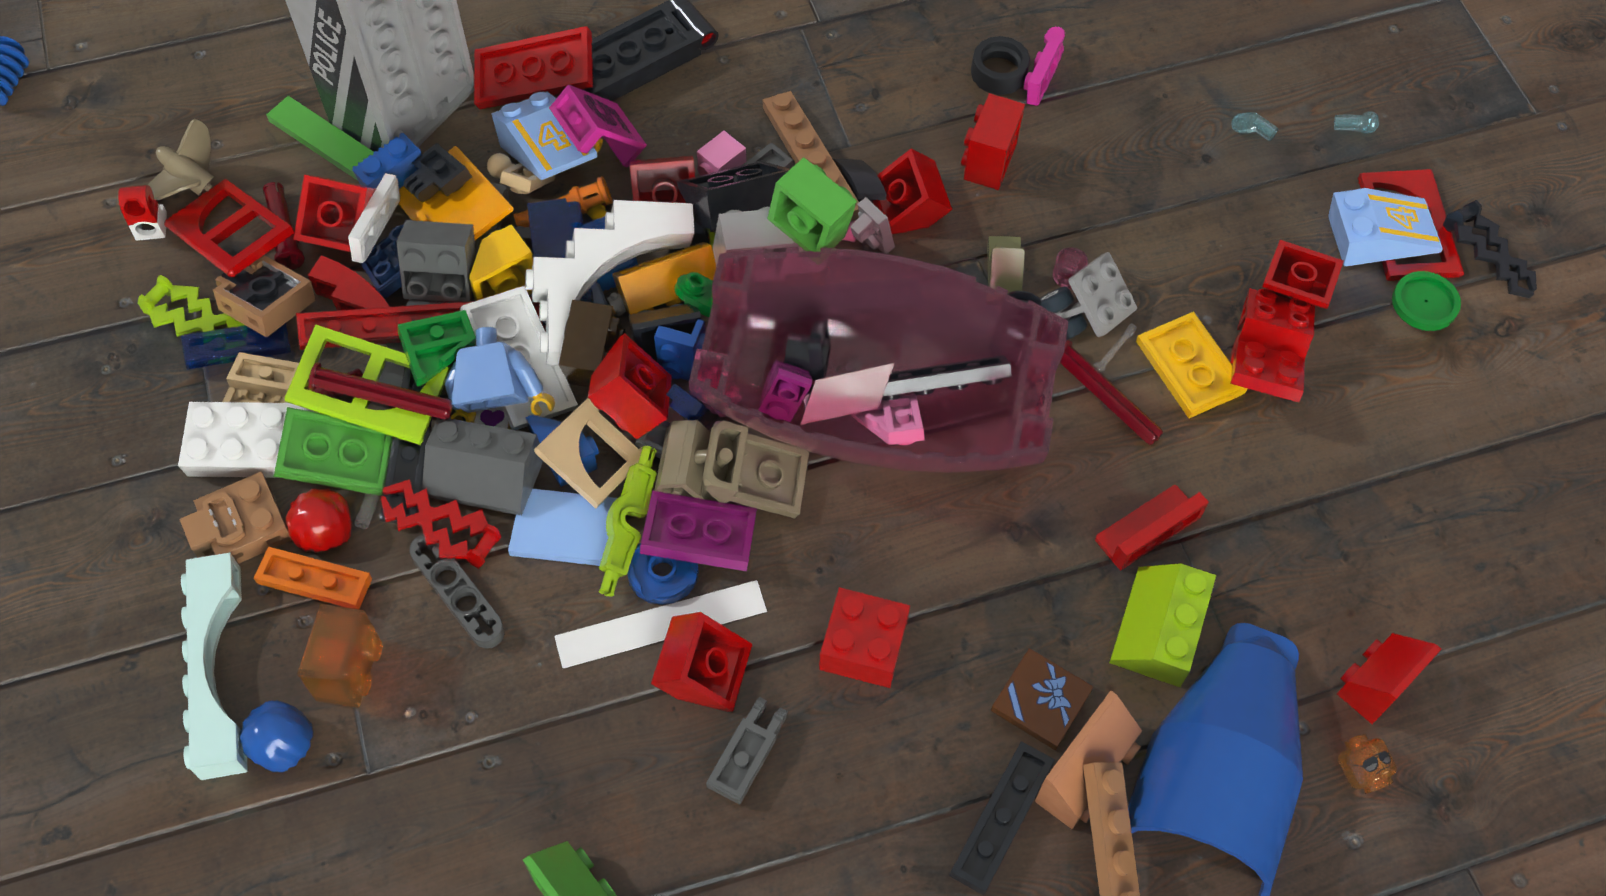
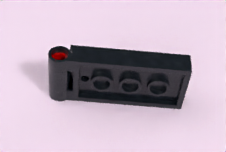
[581,0,719,101]

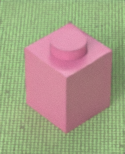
[697,131,746,176]

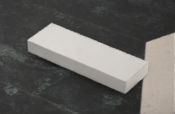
[348,173,400,263]

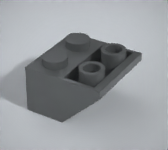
[396,220,476,302]

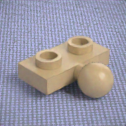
[487,153,555,194]

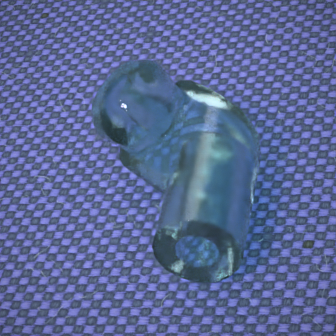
[1334,111,1380,134]
[1231,112,1279,141]

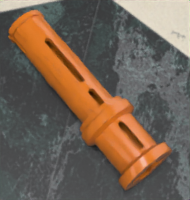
[514,176,613,228]

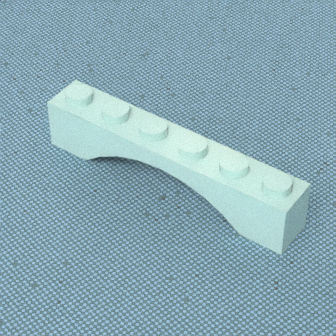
[181,553,248,780]

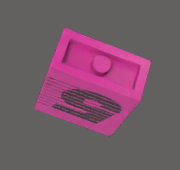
[549,85,647,168]

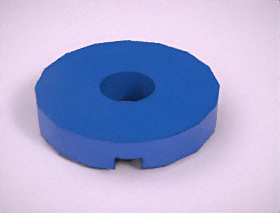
[627,543,699,605]

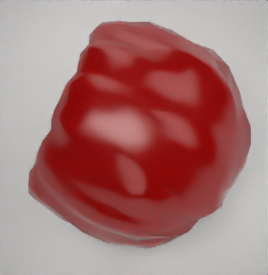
[285,488,352,553]

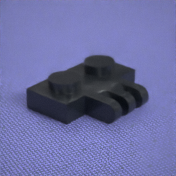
[404,143,472,202]

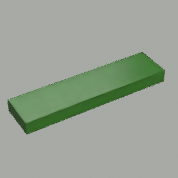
[266,96,374,181]

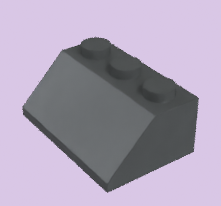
[422,418,543,516]

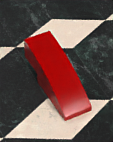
[308,255,390,310]

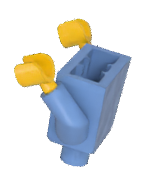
[444,327,555,423]

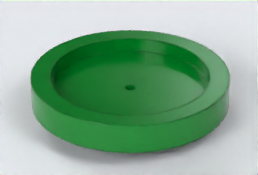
[1392,271,1461,331]

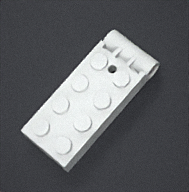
[178,402,318,478]

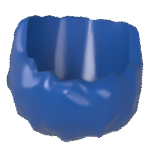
[239,700,314,773]

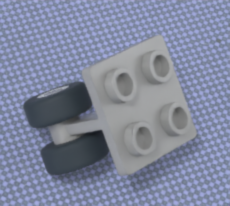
[1039,252,1137,342]

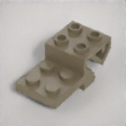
[654,420,809,519]

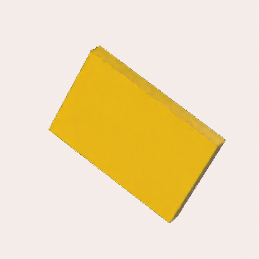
[1136,311,1248,418]

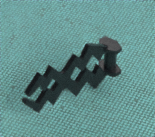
[1443,200,1537,298]

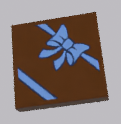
[991,648,1094,751]

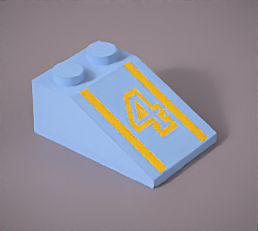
[491,92,598,180]
[1328,188,1443,267]

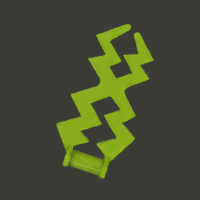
[138,275,249,356]

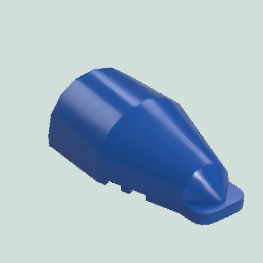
[1128,623,1303,896]

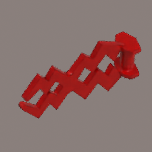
[381,479,501,569]

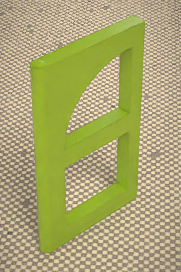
[284,325,450,445]

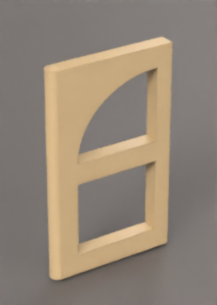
[534,398,684,509]

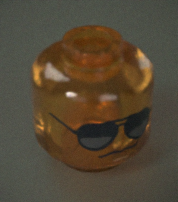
[1338,733,1397,794]

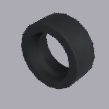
[971,36,1030,95]

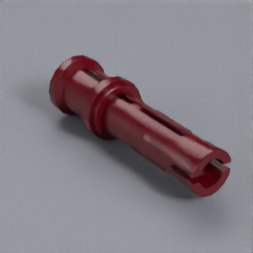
[263,182,305,270]

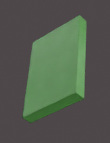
[273,407,393,496]

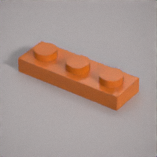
[254,547,372,611]

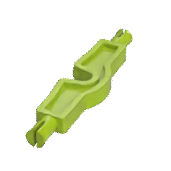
[599,446,657,597]

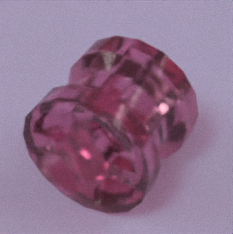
[1052,247,1088,289]

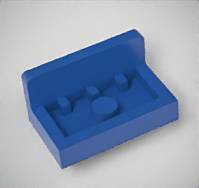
[654,319,711,382]

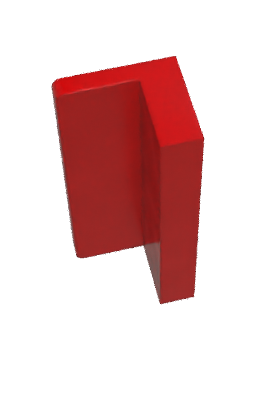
[1095,485,1209,571]

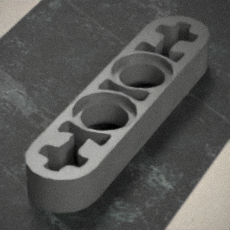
[410,534,505,649]

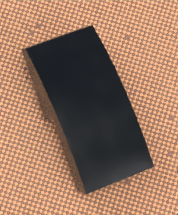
[833,158,887,203]

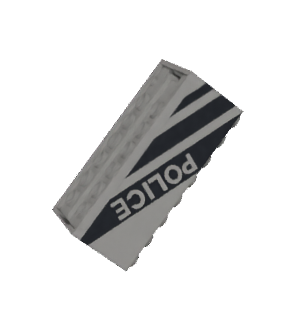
[285,0,474,151]

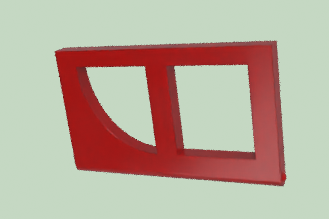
[1358,169,1464,281]
[164,179,295,277]

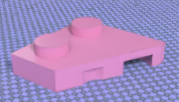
[851,394,925,445]

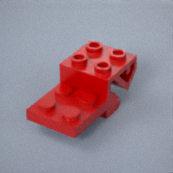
[1230,288,1315,403]

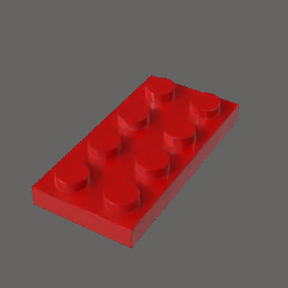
[474,26,593,110]

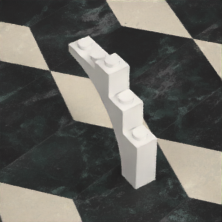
[525,200,694,365]

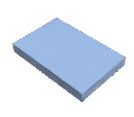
[508,489,617,566]

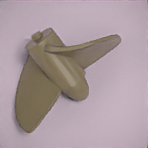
[148,119,214,200]

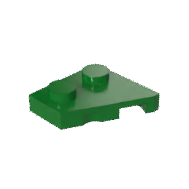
[398,310,476,387]

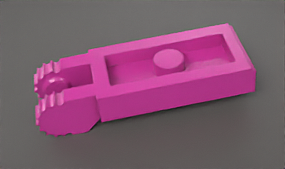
[1024,26,1065,106]

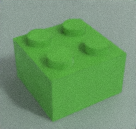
[767,157,857,262]

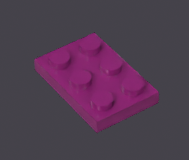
[640,491,757,572]

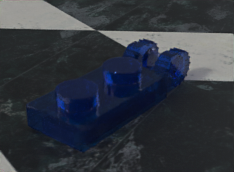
[666,384,708,421]

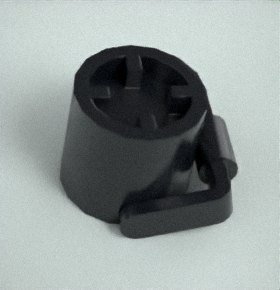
[784,320,831,381]

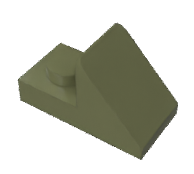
[987,236,1025,297]

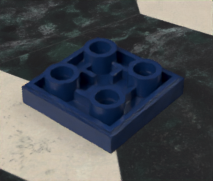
[361,224,404,299]

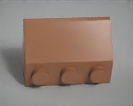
[1034,691,1142,829]

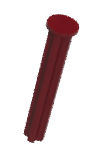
[1051,340,1163,445]
[308,362,453,420]

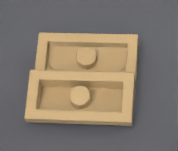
[222,352,299,403]

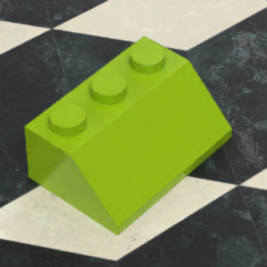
[1109,563,1216,687]

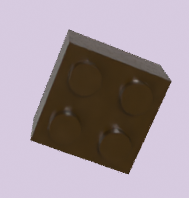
[558,300,626,387]

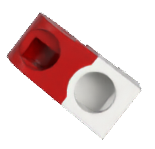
[118,185,167,241]

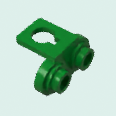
[674,272,739,320]

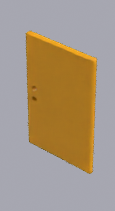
[398,146,514,240]

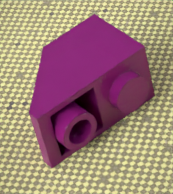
[758,360,813,422]

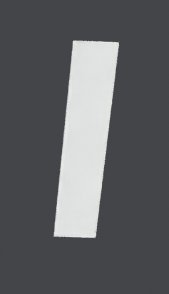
[555,580,767,669]

